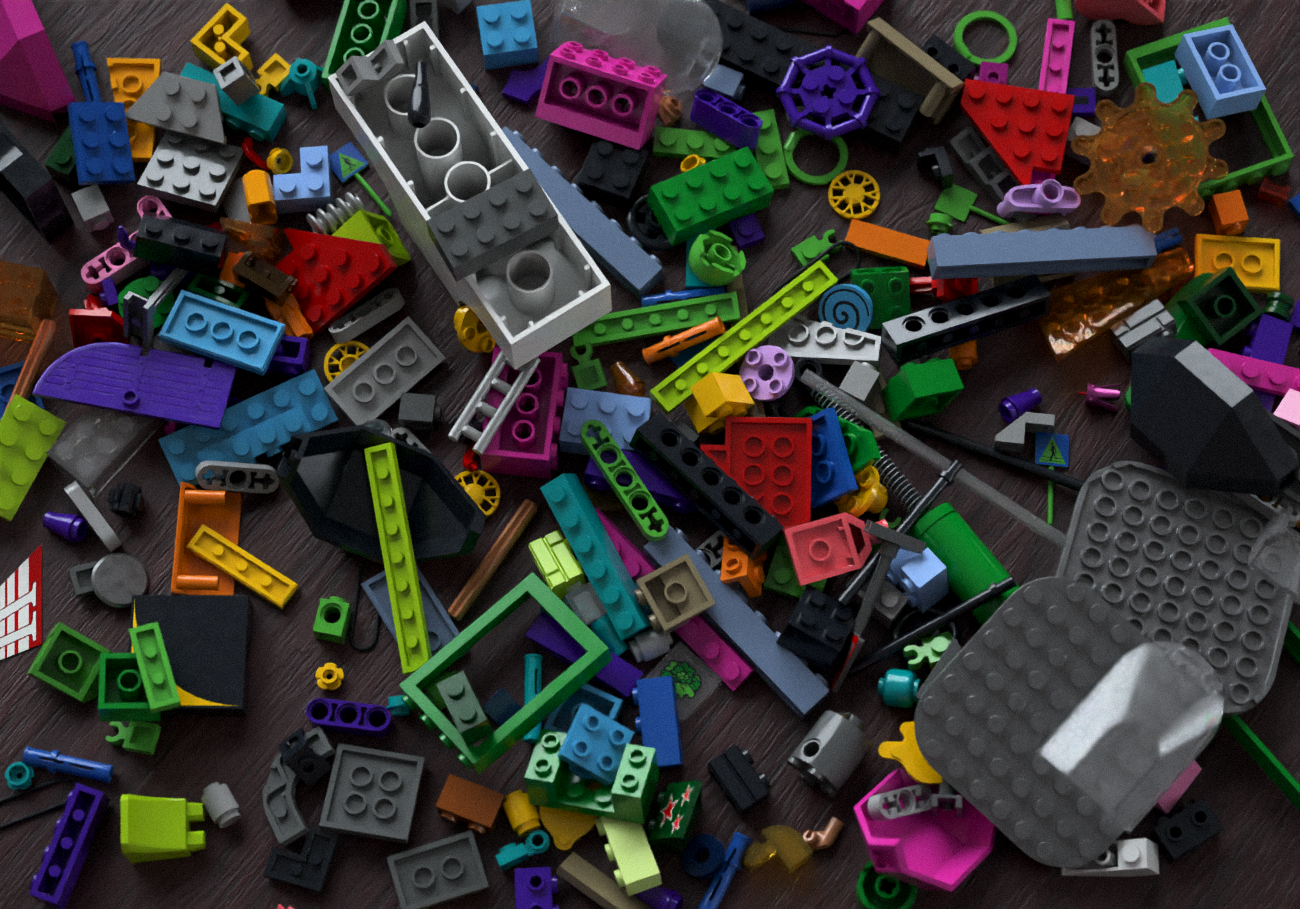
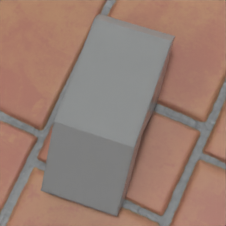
[335,40,405,96]
[993,412,1055,453]

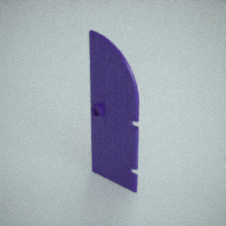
[32,342,238,430]

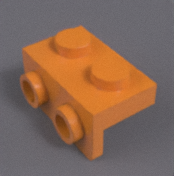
[720,536,767,598]

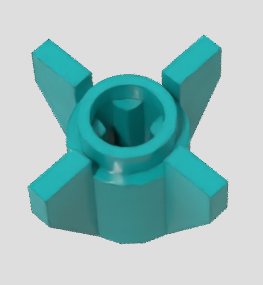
[279,57,324,110]

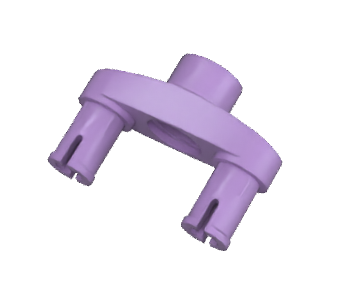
[997,179,1081,218]

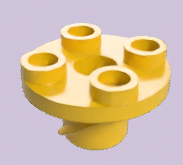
[454,305,496,353]
[833,465,888,518]

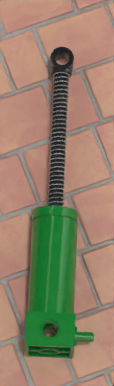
[793,357,1020,626]

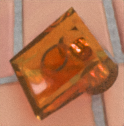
[220,217,286,258]

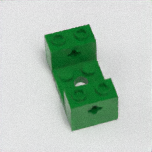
[524,729,659,824]

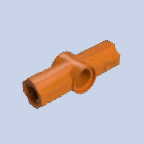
[261,293,314,341]

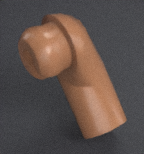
[802,817,844,850]

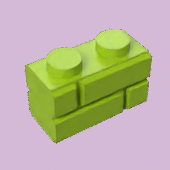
[528,530,587,600]

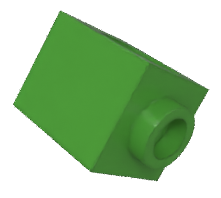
[313,596,352,644]

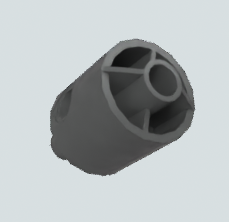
[787,710,872,798]

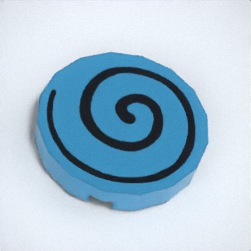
[818,284,874,332]

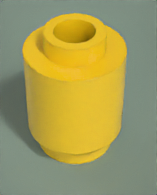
[502,790,541,837]

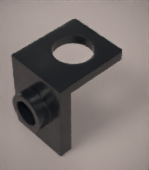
[279,727,331,786]

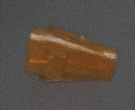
[609,361,646,397]

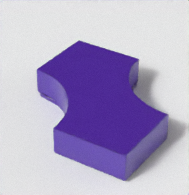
[502,56,550,105]

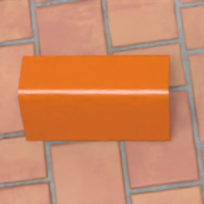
[171,481,243,595]

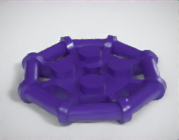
[776,45,880,141]

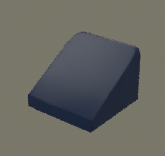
[482,687,522,727]

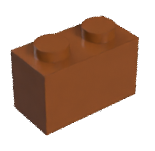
[436,774,506,835]

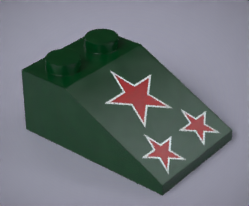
[645,780,703,857]

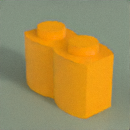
[242,170,278,227]

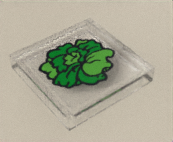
[644,641,723,723]

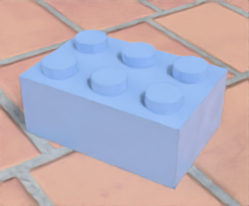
[1174,25,1266,119]
[559,387,653,456]

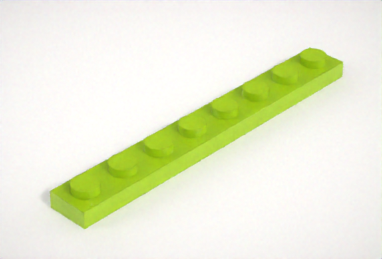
[649,260,838,416]
[364,442,432,675]

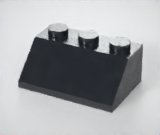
[133,211,228,278]

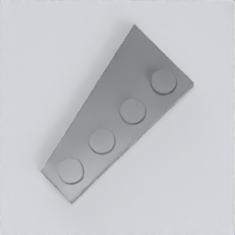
[768,314,882,367]

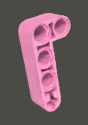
[81,195,173,294]

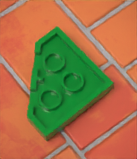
[791,406,882,476]

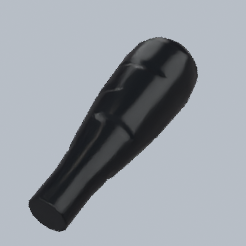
[408,61,431,128]

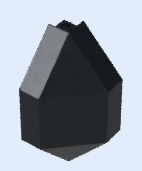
[1130,336,1299,497]
[276,425,486,566]

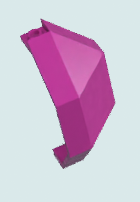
[0,0,76,124]
[854,766,997,892]

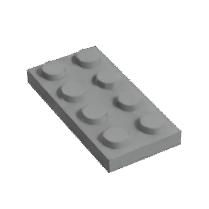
[323,316,446,427]

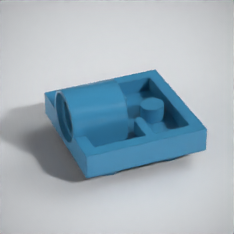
[557,704,634,786]

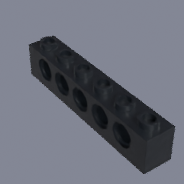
[882,274,1051,365]
[629,412,784,561]

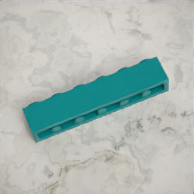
[540,473,652,640]

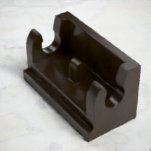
[232,250,299,307]

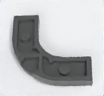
[263,725,336,847]

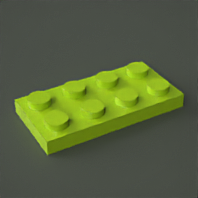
[0,394,66,522]

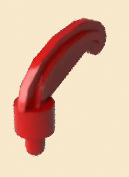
[242,137,270,170]
[462,441,478,472]

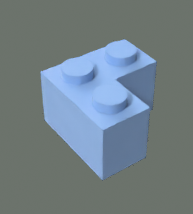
[273,146,334,214]
[886,548,949,613]

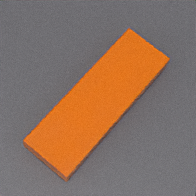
[844,218,930,270]

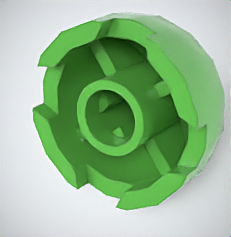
[688,230,746,287]

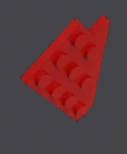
[960,79,1075,186]
[275,228,398,334]
[700,417,812,533]

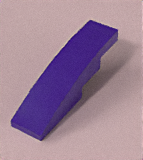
[525,612,643,698]

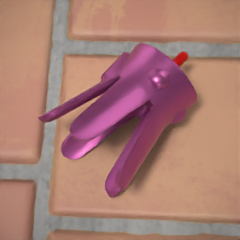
[1078,383,1122,412]

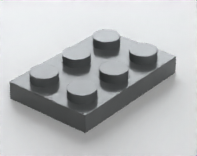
[386,830,490,909]

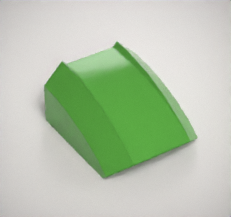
[27,622,113,703]

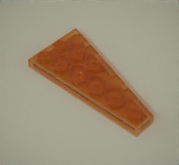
[1034,247,1194,362]

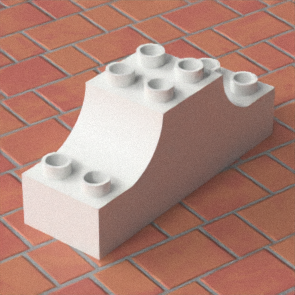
[328,21,612,370]

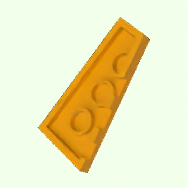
[106,58,162,163]

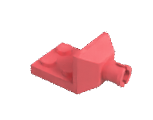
[783,512,889,586]

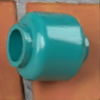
[878,669,923,708]

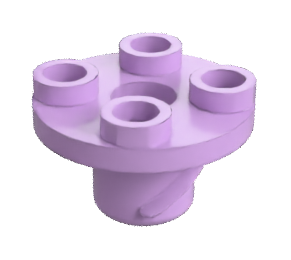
[740,345,795,402]

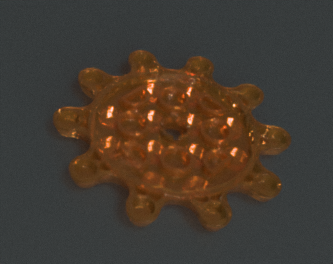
[1071,82,1229,233]

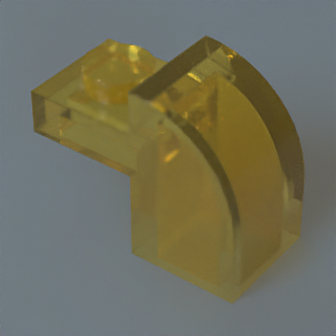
[743,825,814,875]

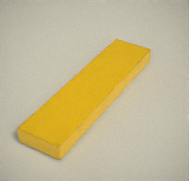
[186,524,298,610]

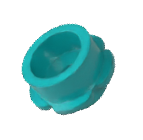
[386,695,410,716]
[5,761,34,790]

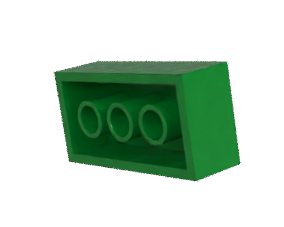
[321,0,409,93]
[647,146,774,247]

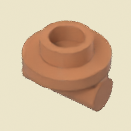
[658,95,682,127]

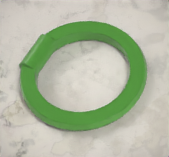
[953,11,1018,68]
[782,128,848,185]

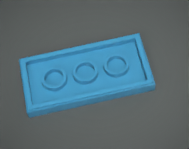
[158,290,286,376]

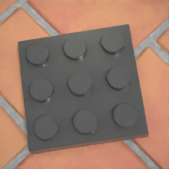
[137,130,245,213]
[319,743,426,844]

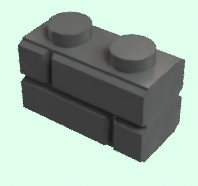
[1109,299,1177,362]

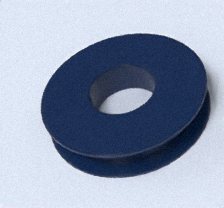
[682,834,726,879]

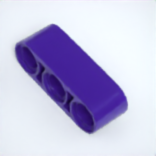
[690,89,763,150]
[306,698,393,738]

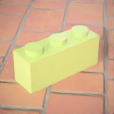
[594,816,662,896]

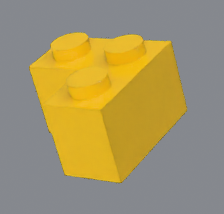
[190,3,254,71]
[683,372,755,436]

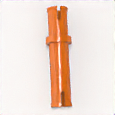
[642,316,726,365]

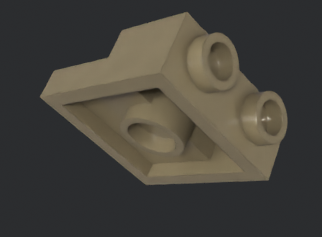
[634,553,716,636]

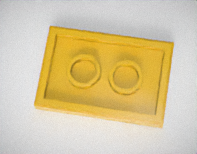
[1194,234,1280,294]

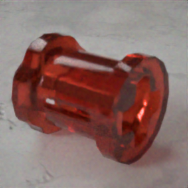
[1255,176,1291,209]

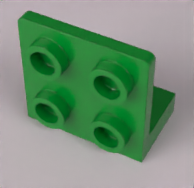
[850,266,911,329]

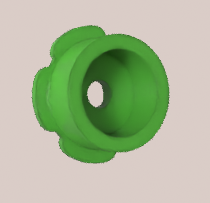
[926,213,953,235]

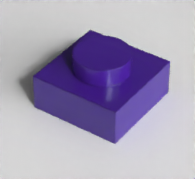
[728,213,765,251]
[100,278,120,314]

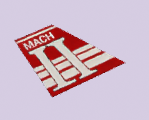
[0,544,42,660]

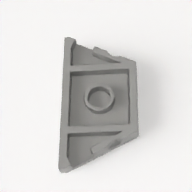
[125,71,227,146]

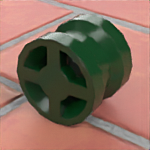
[1262,292,1294,322]

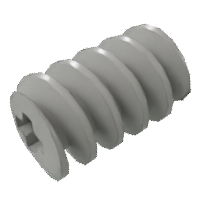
[306,192,366,235]

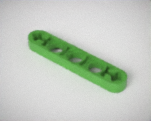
[580,420,669,542]

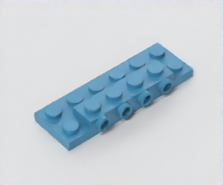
[158,369,338,486]

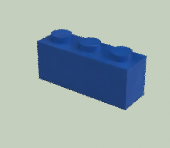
[632,676,684,769]

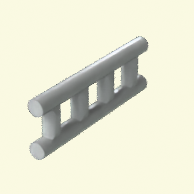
[448,350,541,455]

